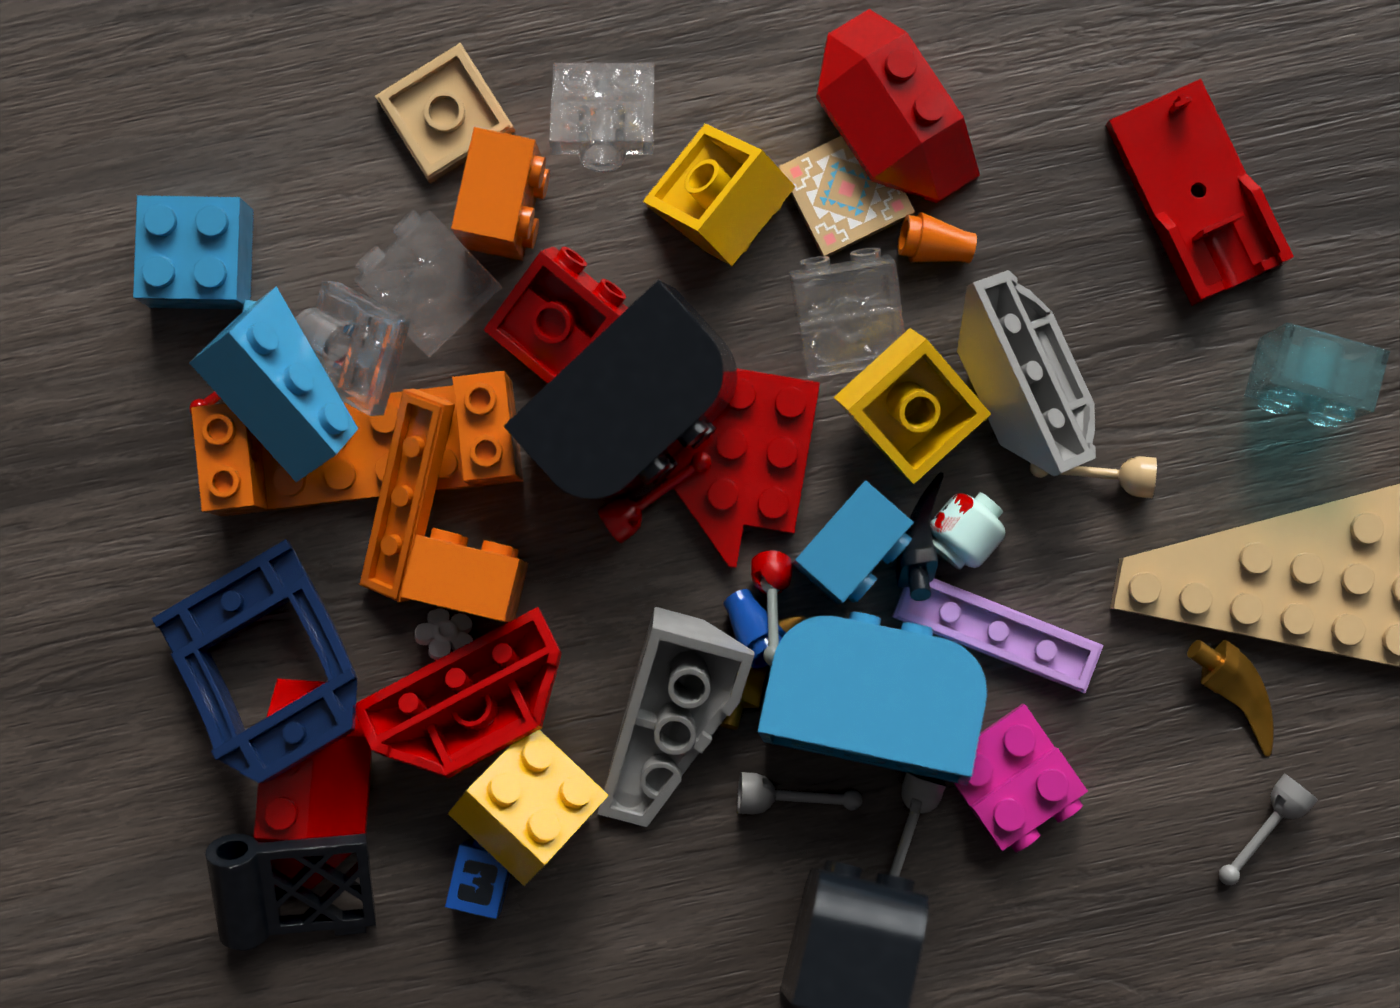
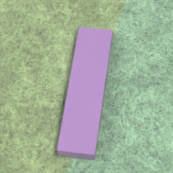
[892,578,1104,693]

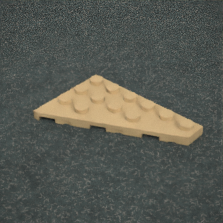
[1110,484,1400,668]

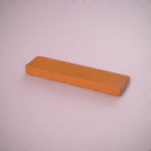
[359,389,455,602]

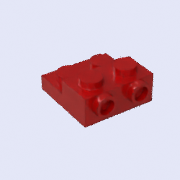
[483,246,628,384]

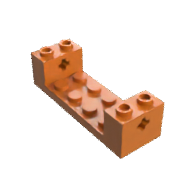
[191,371,524,517]

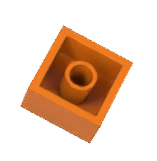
[451,127,550,261]
[400,528,529,622]

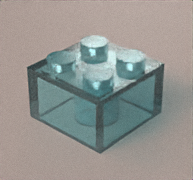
[1244,322,1390,428]

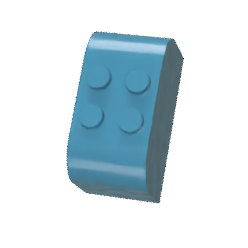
[758,612,987,785]

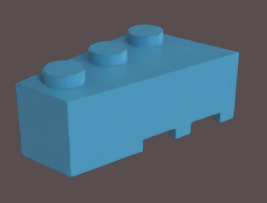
[189,286,358,482]

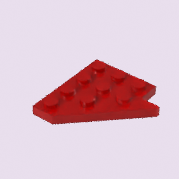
[666,368,820,568]

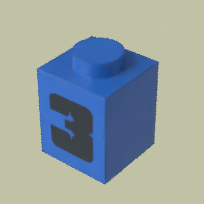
[445,839,511,919]

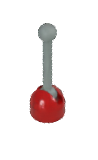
[751,551,792,666]

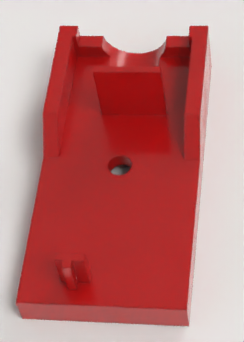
[1106,79,1294,306]

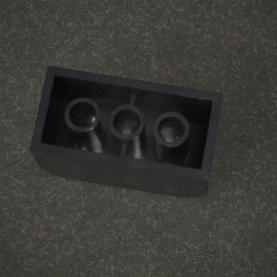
[504,279,737,499]
[780,860,928,1008]

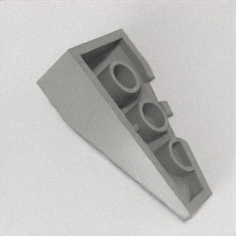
[597,607,754,827]

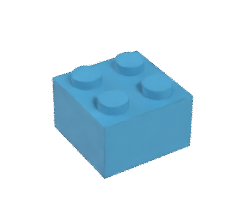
[133,195,254,309]
[792,480,914,604]

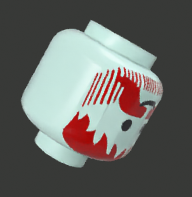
[930,492,1005,570]

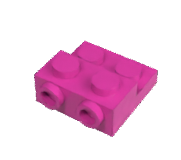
[952,704,1088,852]

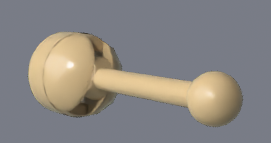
[1030,456,1157,498]

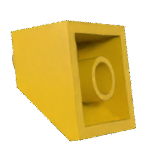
[643,124,795,266]

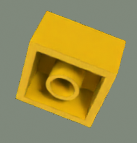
[833,328,991,484]
[448,730,609,886]

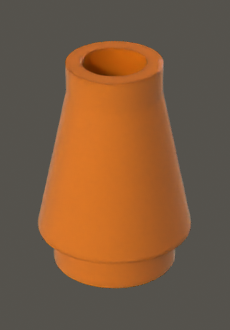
[898,212,977,263]

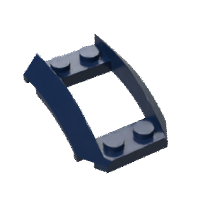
[151,539,357,784]

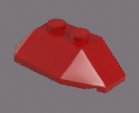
[816,9,980,203]
[356,607,562,778]
[254,678,373,889]

